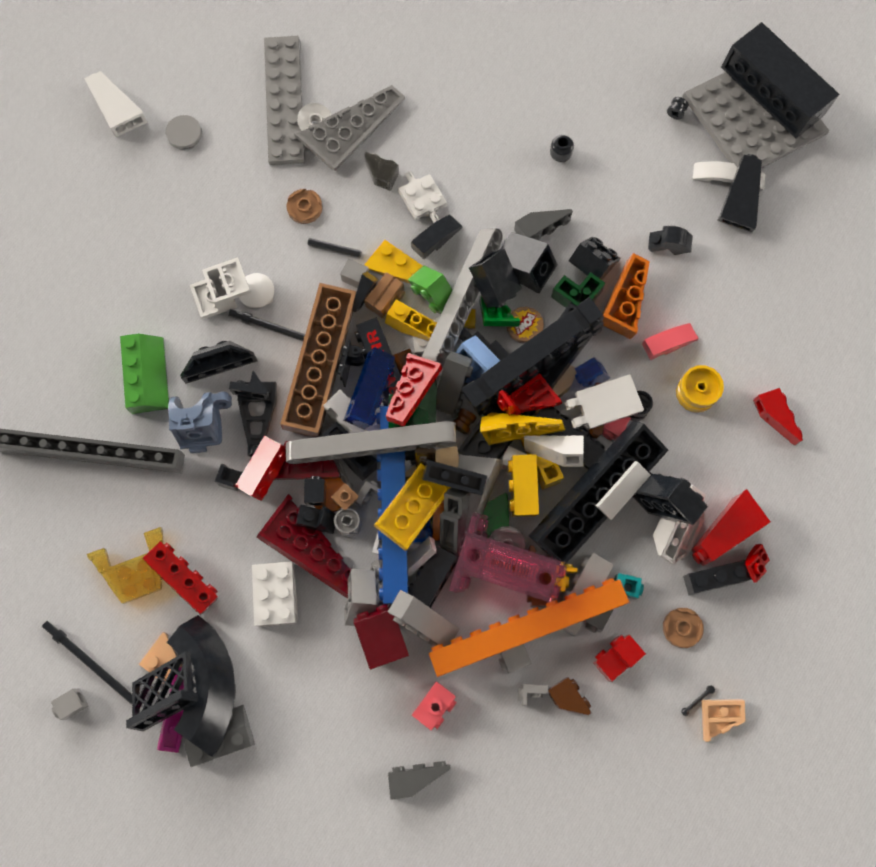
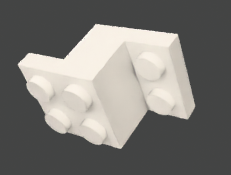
[190,257,251,320]

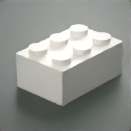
[252,562,298,627]

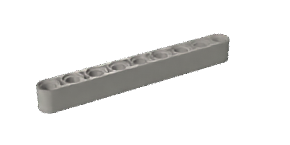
[422,228,503,368]
[286,421,456,464]

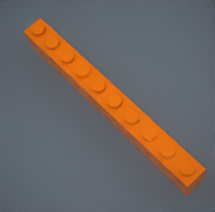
[429,578,630,677]

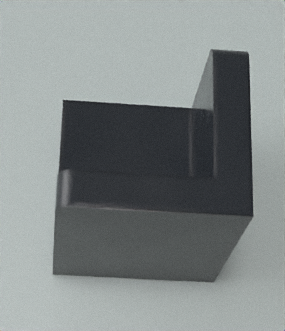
[215,464,243,492]

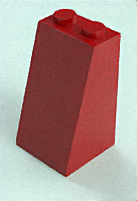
[691,489,771,566]

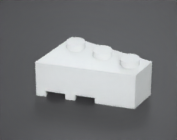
[323,389,380,433]

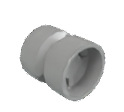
[334,508,362,537]

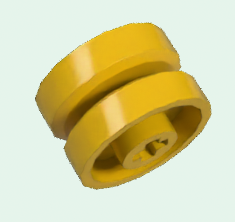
[676,365,724,413]

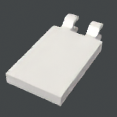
[564,374,644,430]

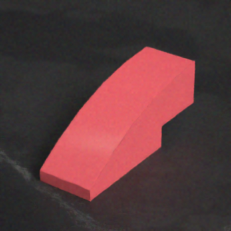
[642,323,699,360]

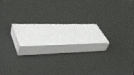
[596,461,651,520]

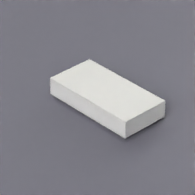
[407,536,436,577]

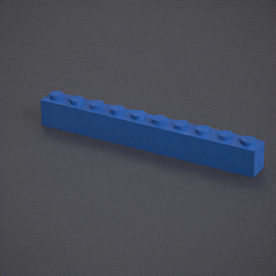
[376,406,408,606]

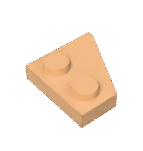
[139,632,183,683]
[702,699,746,742]

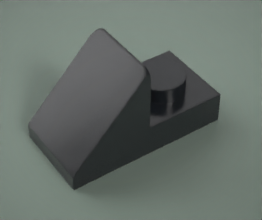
[229,371,270,401]
[295,505,336,534]

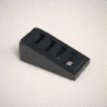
[352,272,378,313]

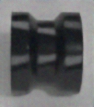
[667,97,689,120]

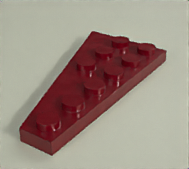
[256,494,352,599]

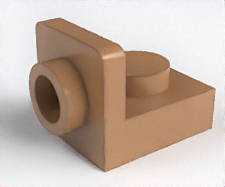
[331,483,359,510]

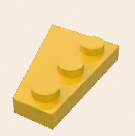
[364,240,423,284]

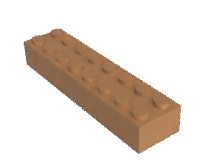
[280,283,356,438]

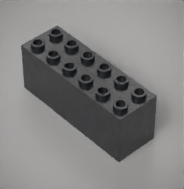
[721,22,840,139]

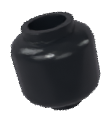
[550,135,574,162]

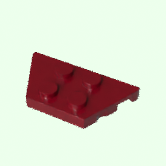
[274,440,341,480]

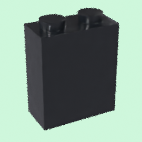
[469,248,522,309]

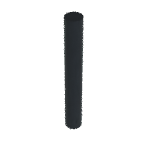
[308,238,362,258]

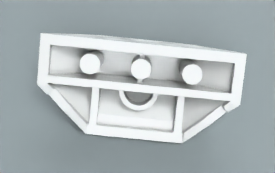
[653,485,705,564]

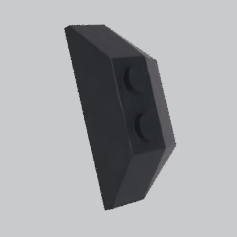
[180,341,258,384]

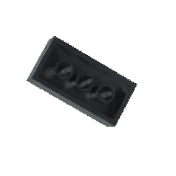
[632,472,708,525]

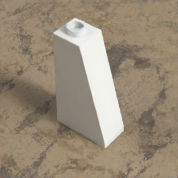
[84,71,148,137]

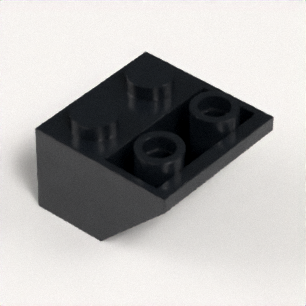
[568,236,621,280]

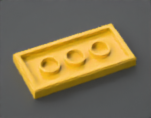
[373,463,451,551]

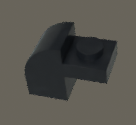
[648,226,693,255]

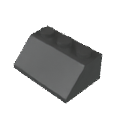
[185,705,255,768]

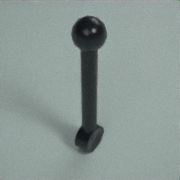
[681,685,715,716]

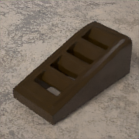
[415,448,436,469]

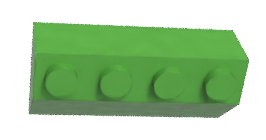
[120,333,169,414]

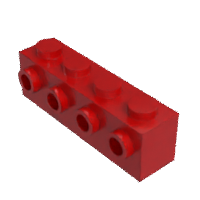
[142,541,218,616]

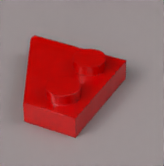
[509,374,562,413]

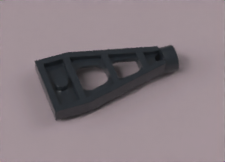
[237,382,277,457]

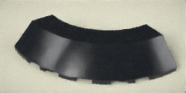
[166,615,236,757]

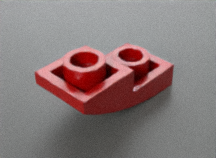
[497,390,521,416]
[745,544,770,583]

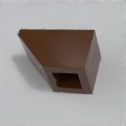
[548,677,592,715]

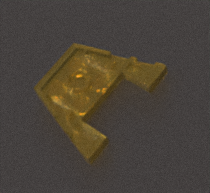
[87,527,163,604]

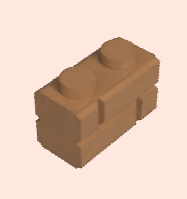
[364,273,405,318]

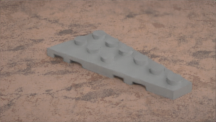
[294,85,405,172]

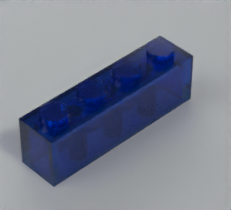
[343,347,395,430]

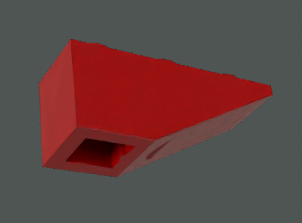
[753,388,803,446]

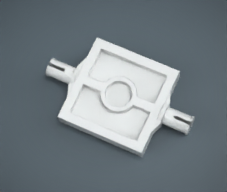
[398,171,447,223]

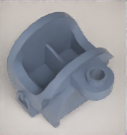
[168,392,232,454]

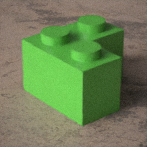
[408,266,453,314]

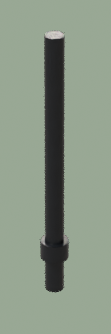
[228,309,305,341]
[42,621,132,704]

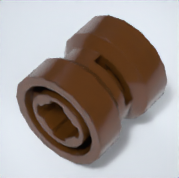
[452,408,477,434]

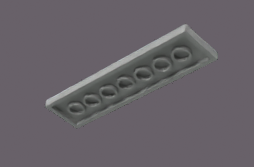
[264,36,305,165]

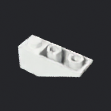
[524,435,584,467]

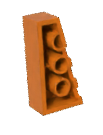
[602,253,650,339]

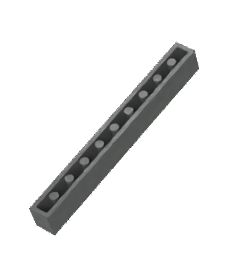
[0,428,185,473]

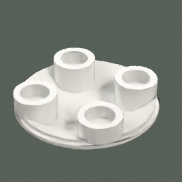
[239,273,275,308]

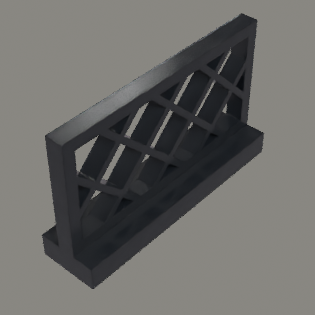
[126,651,198,732]

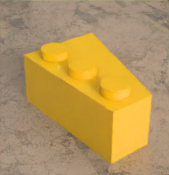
[508,455,539,517]

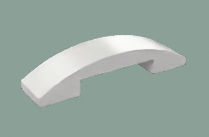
[692,161,766,191]

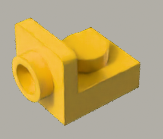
[555,564,578,593]

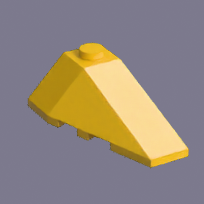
[480,413,565,445]

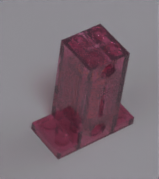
[449,512,567,602]

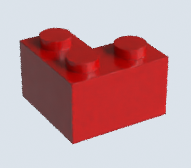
[593,635,646,682]

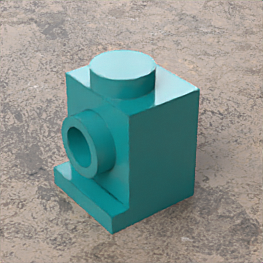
[614,573,644,599]

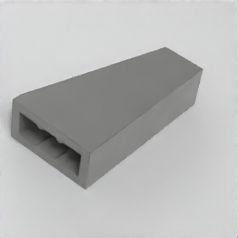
[458,455,503,532]

